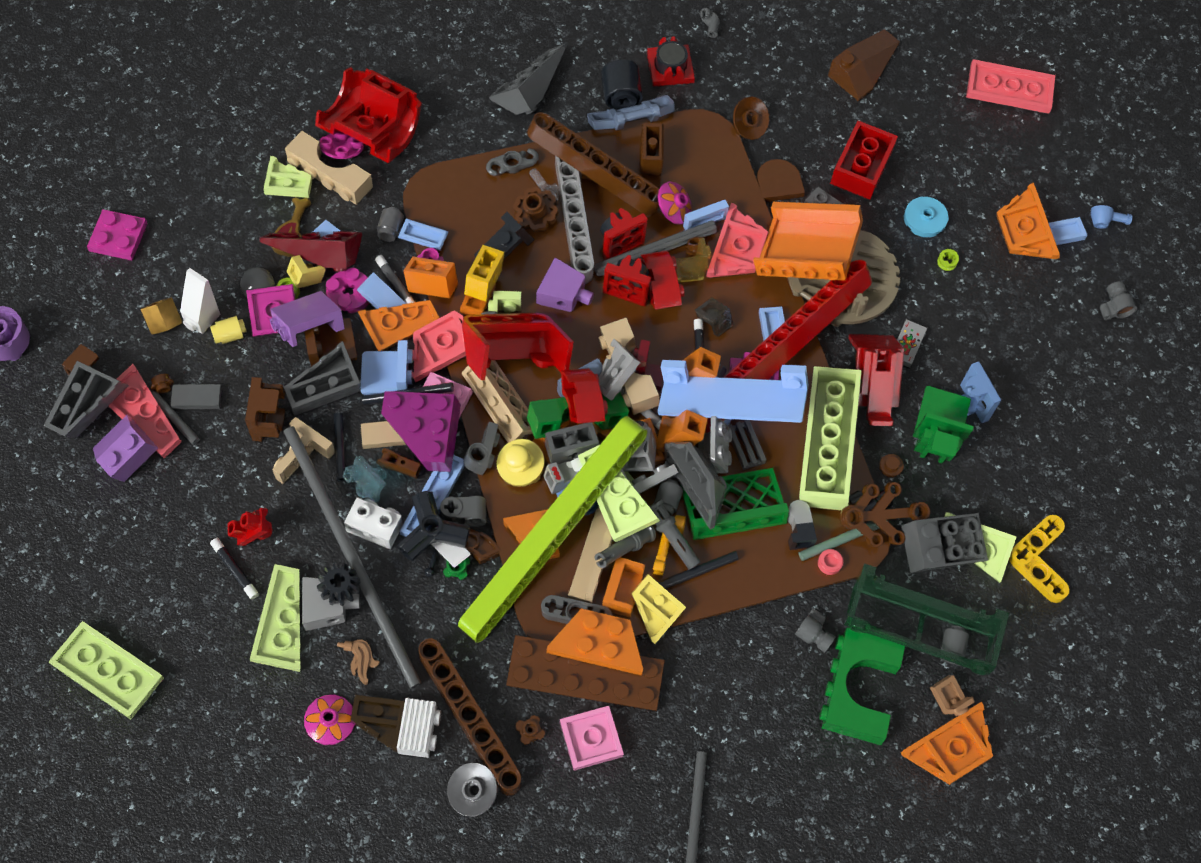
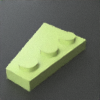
[945,512,1016,583]

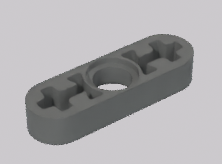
[541,595,612,624]

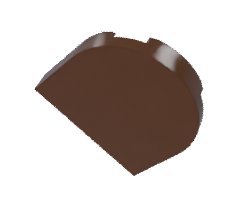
[757,159,805,202]

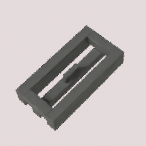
[728,420,766,470]

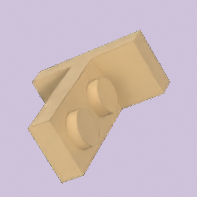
[272,417,335,484]

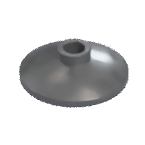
[447,763,498,817]

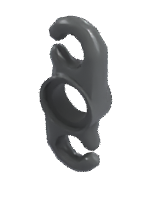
[486,148,539,176]

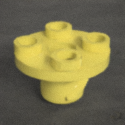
[497,439,545,486]

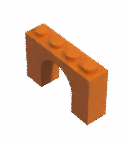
[656,347,721,452]

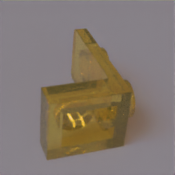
[676,238,711,283]

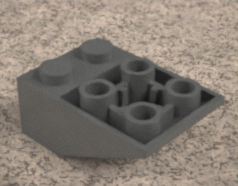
[901,513,988,573]

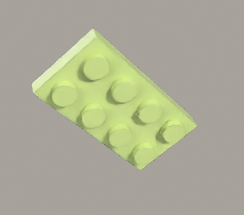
[49,621,164,720]

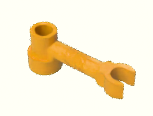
[653,515,686,576]

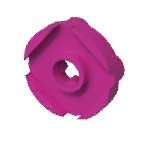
[326,268,369,313]

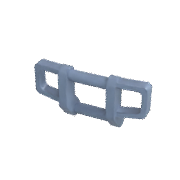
[587,95,675,130]

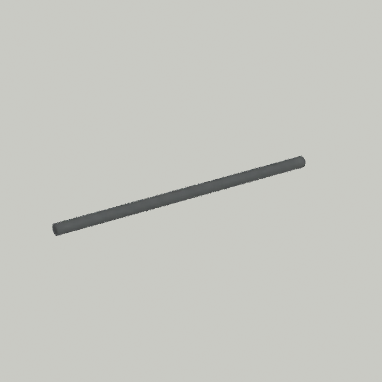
[284,426,422,689]

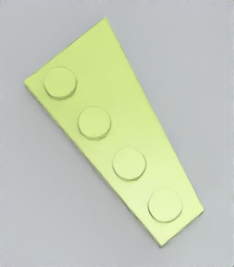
[578,445,660,542]
[250,564,300,672]

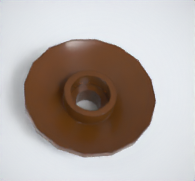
[733,96,769,140]

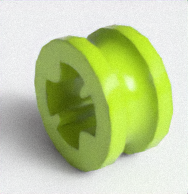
[937,249,959,271]

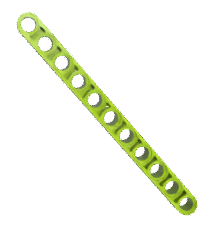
[458,416,648,643]

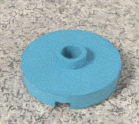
[904,197,948,237]

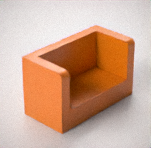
[404,257,458,298]
[602,557,645,618]

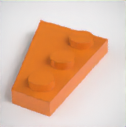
[358,300,439,351]

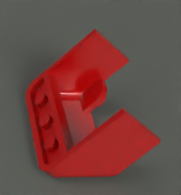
[462,313,574,380]

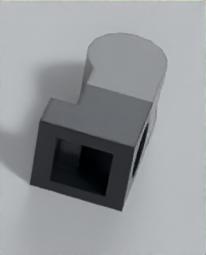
[787,500,817,550]

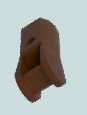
[376,448,422,479]

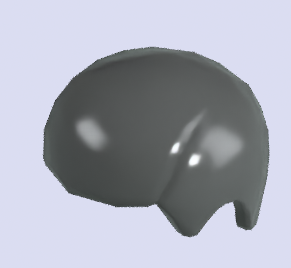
[240,267,275,297]

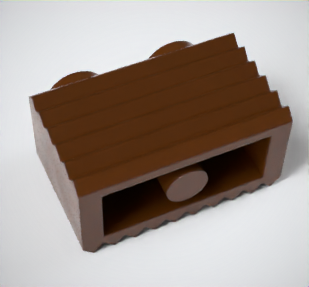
[640,123,664,175]

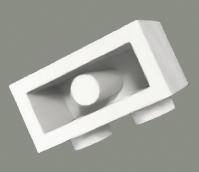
[344,498,403,549]

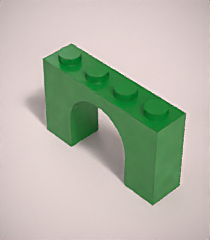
[819,628,905,745]

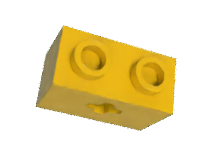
[464,245,504,302]

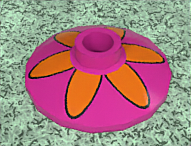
[658,181,692,224]
[304,695,355,745]

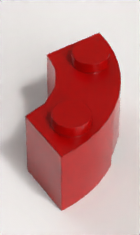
[641,250,684,310]
[561,368,608,424]

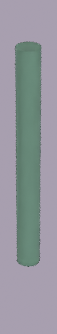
[799,519,888,561]

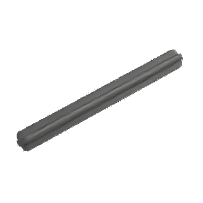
[594,220,717,277]

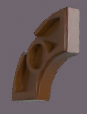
[465,529,501,564]

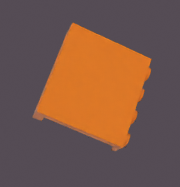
[753,202,863,280]

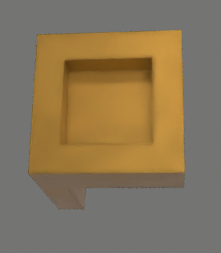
[141,297,182,334]

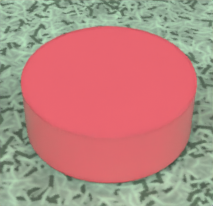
[818,549,843,575]

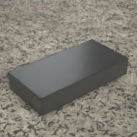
[171,384,222,409]

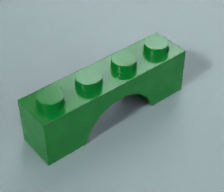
[527,392,629,439]

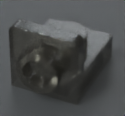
[695,298,734,337]

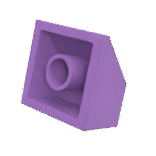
[93,415,158,482]

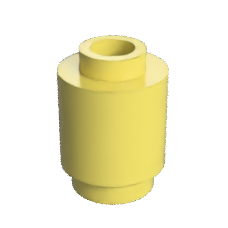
[210,316,247,344]

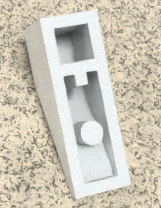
[180,268,220,334]

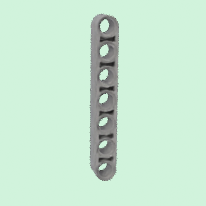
[555,156,594,284]

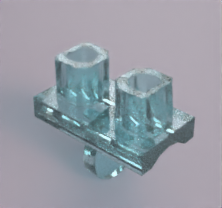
[343,456,386,502]

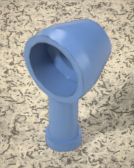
[1091,205,1132,229]

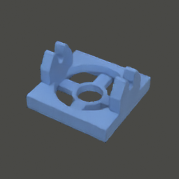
[960,361,1001,423]

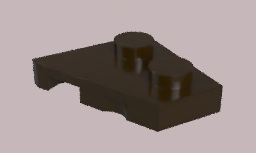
[350,695,405,752]

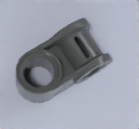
[440,496,487,527]

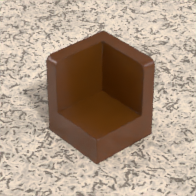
[62,344,99,375]

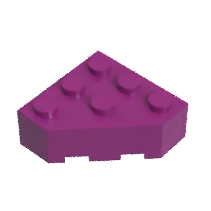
[381,391,461,472]

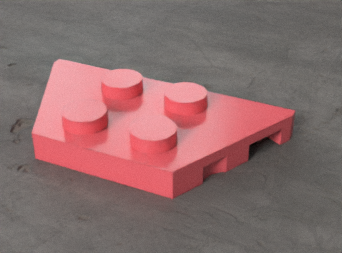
[706,203,768,278]
[412,310,466,382]

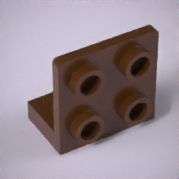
[304,318,357,367]

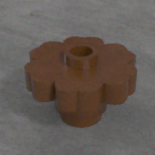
[513,187,559,233]

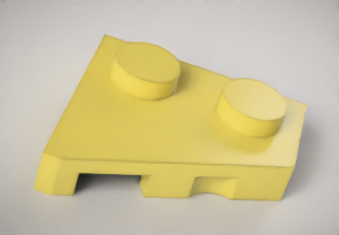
[631,574,686,644]

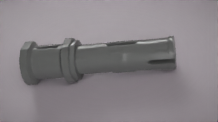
[649,499,700,569]
[595,525,656,568]

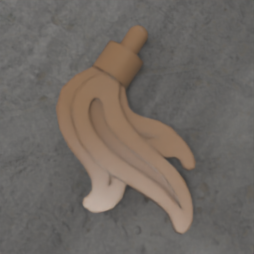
[337,640,379,685]

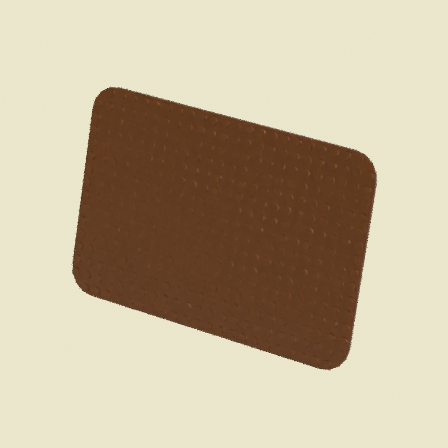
[403,109,890,641]

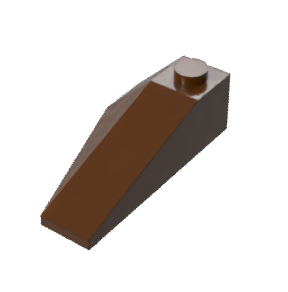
[828,29,900,101]

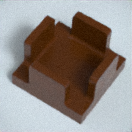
[245,377,285,441]

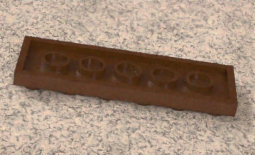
[506,635,664,711]

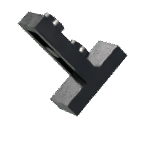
[474,212,534,260]

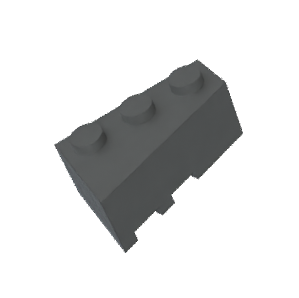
[44,361,129,439]

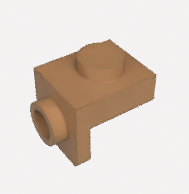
[930,675,975,716]

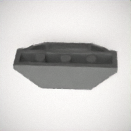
[664,442,727,530]

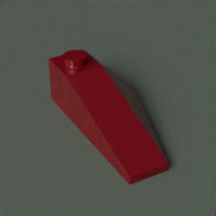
[260,231,362,272]

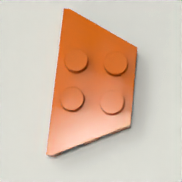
[997,183,1060,259]
[546,608,643,676]
[901,702,993,785]

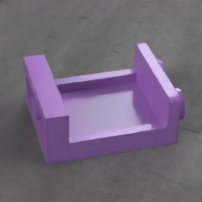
[270,291,345,347]

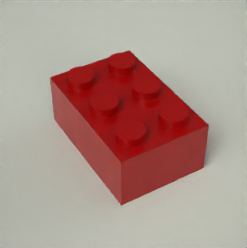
[830,121,898,200]

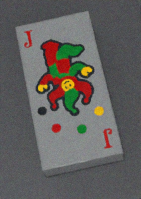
[897,319,927,368]

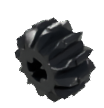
[317,563,361,606]

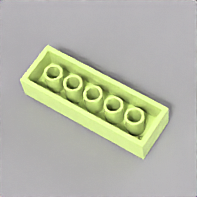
[799,366,861,510]

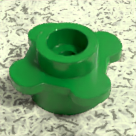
[443,557,470,580]

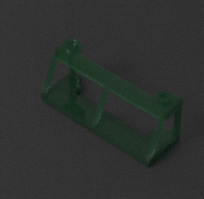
[844,563,1009,675]

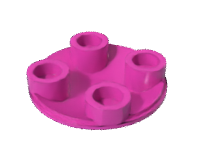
[319,131,364,159]

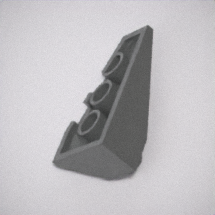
[489,45,565,115]

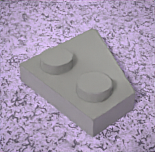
[599,339,640,400]

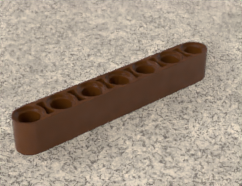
[527,112,660,216]
[419,638,521,795]

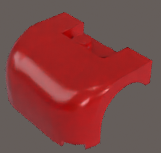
[315,67,422,163]

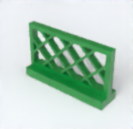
[680,468,789,540]

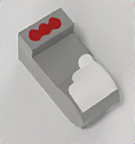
[544,458,582,494]

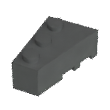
[284,341,361,416]

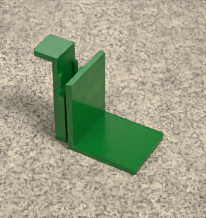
[913,386,974,463]

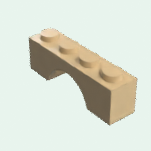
[285,131,373,205]
[598,318,660,415]

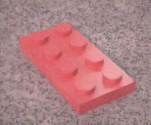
[966,59,1055,114]

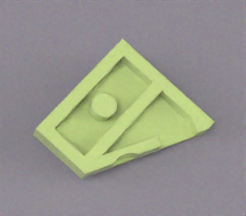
[264,156,312,198]

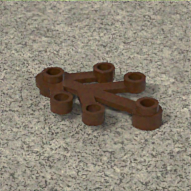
[840,482,930,547]

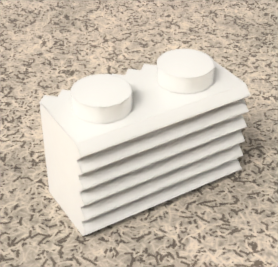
[397,698,441,758]

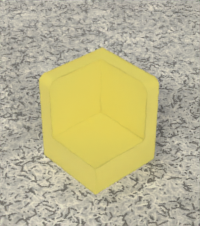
[287,255,326,289]

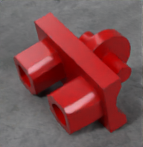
[228,507,272,546]

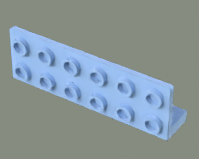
[658,360,808,422]

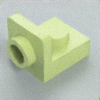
[488,291,521,313]

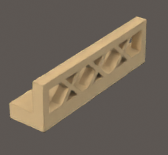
[462,360,533,443]
[568,507,613,603]

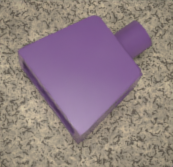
[536,258,594,312]

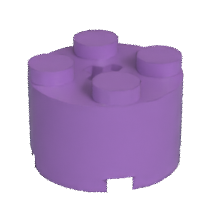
[0,306,30,361]

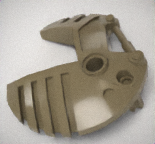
[788,230,900,327]

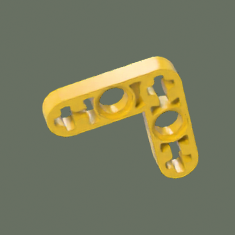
[1009,515,1069,603]

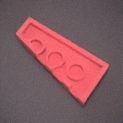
[108,364,182,458]

